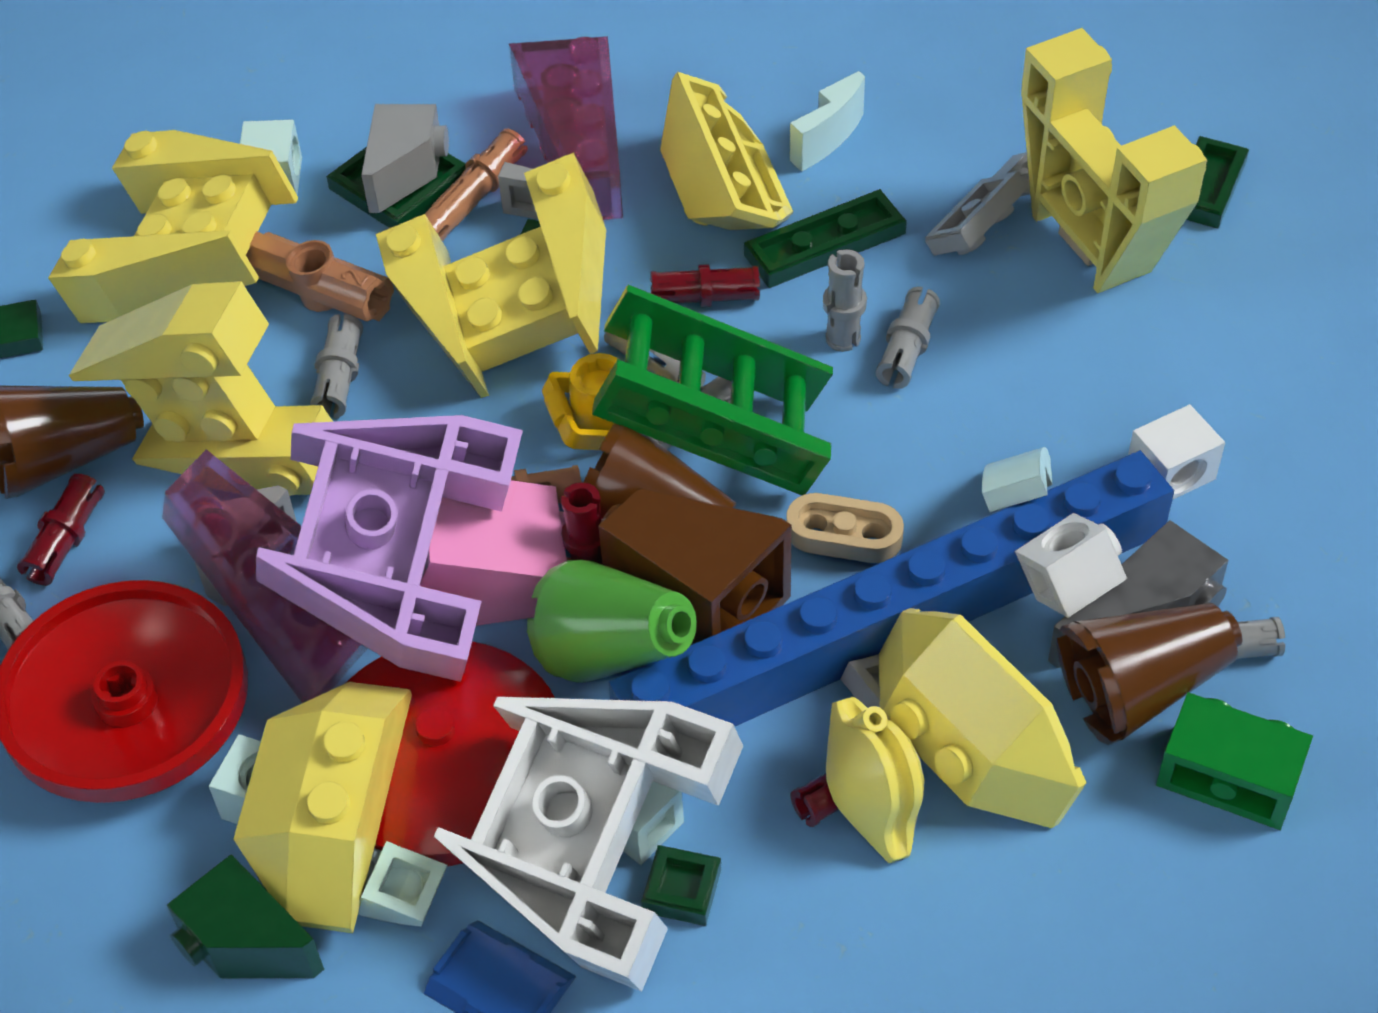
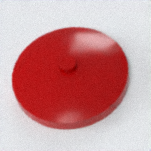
[0,580,248,803]
[346,642,555,866]

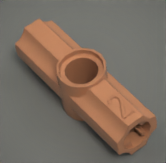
[246,231,394,322]

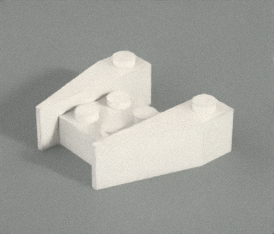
[434,697,743,992]

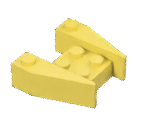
[1021,28,1207,293]
[48,130,298,323]
[376,152,606,398]
[69,281,333,496]

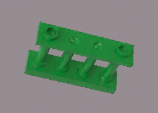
[592,284,833,495]

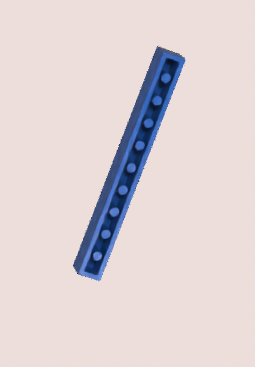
[608,450,1175,727]

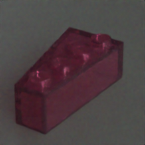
[509,36,623,220]
[162,449,368,703]

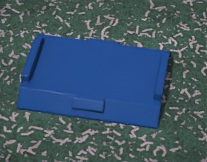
[423,920,576,1013]

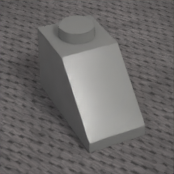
[361,104,449,213]

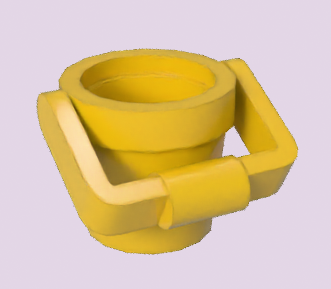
[542,353,620,450]

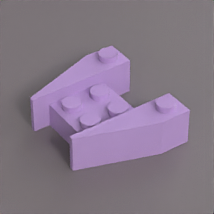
[256,415,523,682]

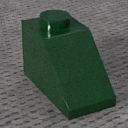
[167,854,324,978]

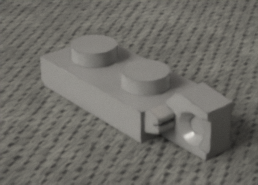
[925,152,1030,256]

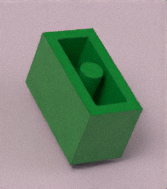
[1156,692,1313,831]

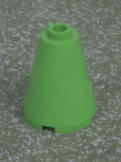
[527,560,697,683]

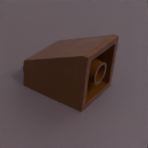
[598,488,792,646]

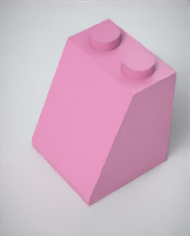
[420,480,572,626]

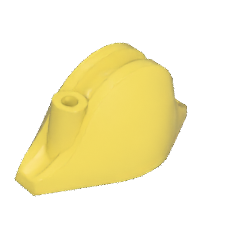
[826,697,924,864]

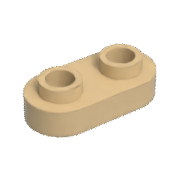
[786,493,904,563]

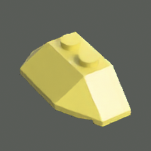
[660,72,793,230]
[879,608,1086,828]
[233,682,412,933]

